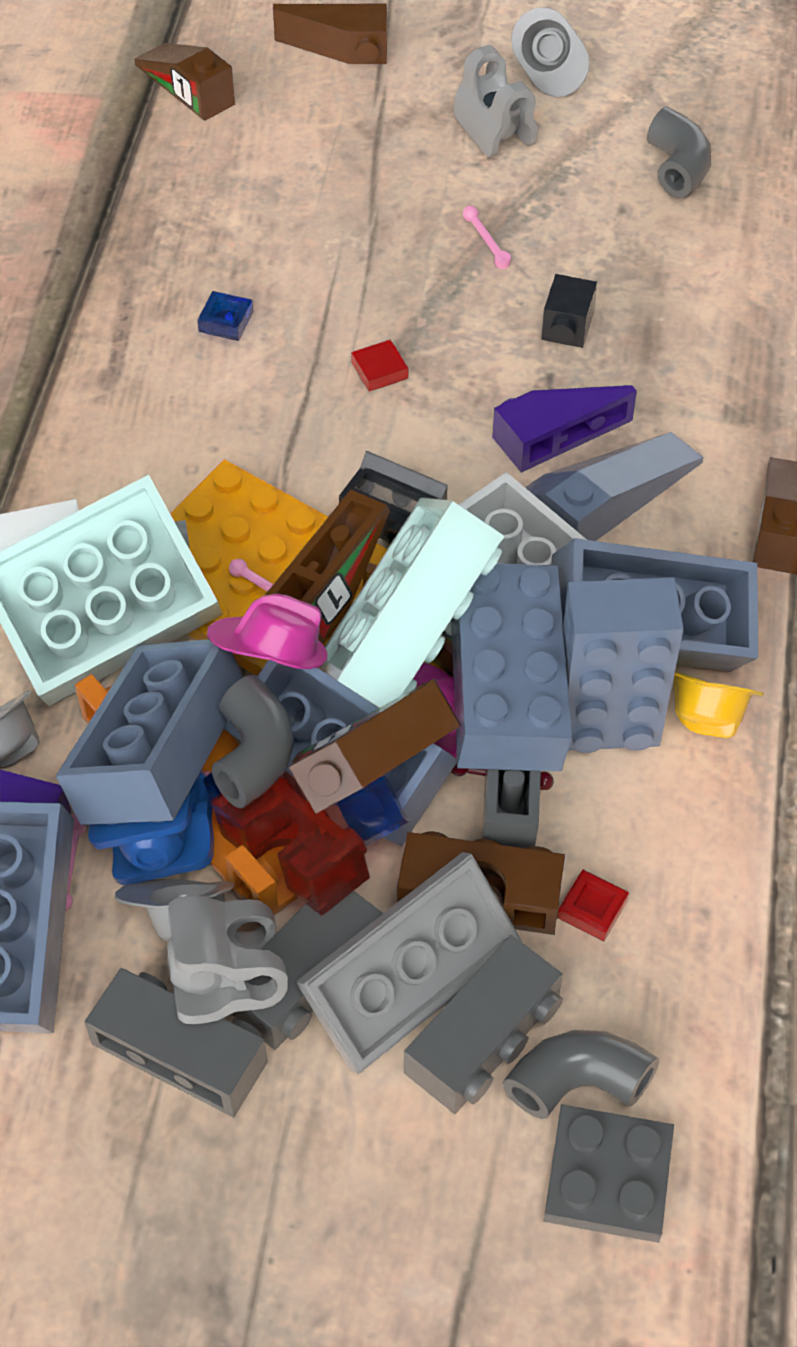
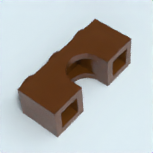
[397,831,565,935]

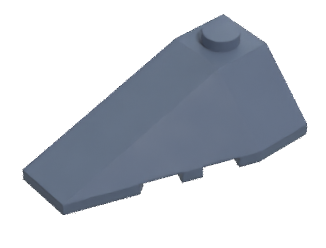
[525,432,704,541]

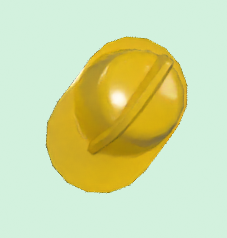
[674,670,764,738]

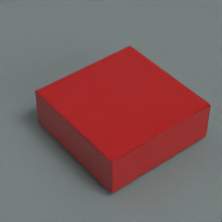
[351,339,409,392]
[557,869,630,942]

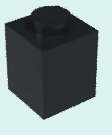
[541,274,597,348]

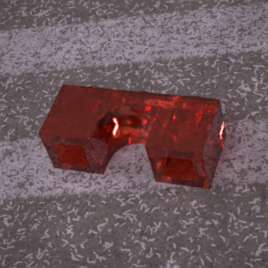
[211,777,370,916]

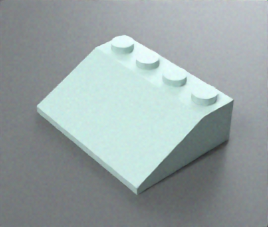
[0,475,223,706]
[319,498,504,708]

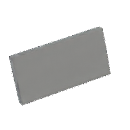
[295,852,522,1074]

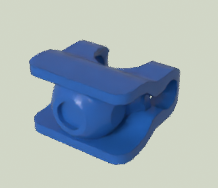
[88,769,214,885]

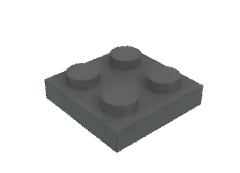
[543,1104,674,1243]

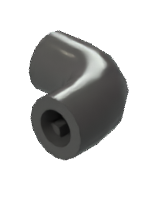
[647,106,711,198]
[212,674,294,808]
[502,1030,659,1119]

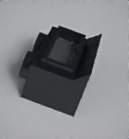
[339,450,448,545]

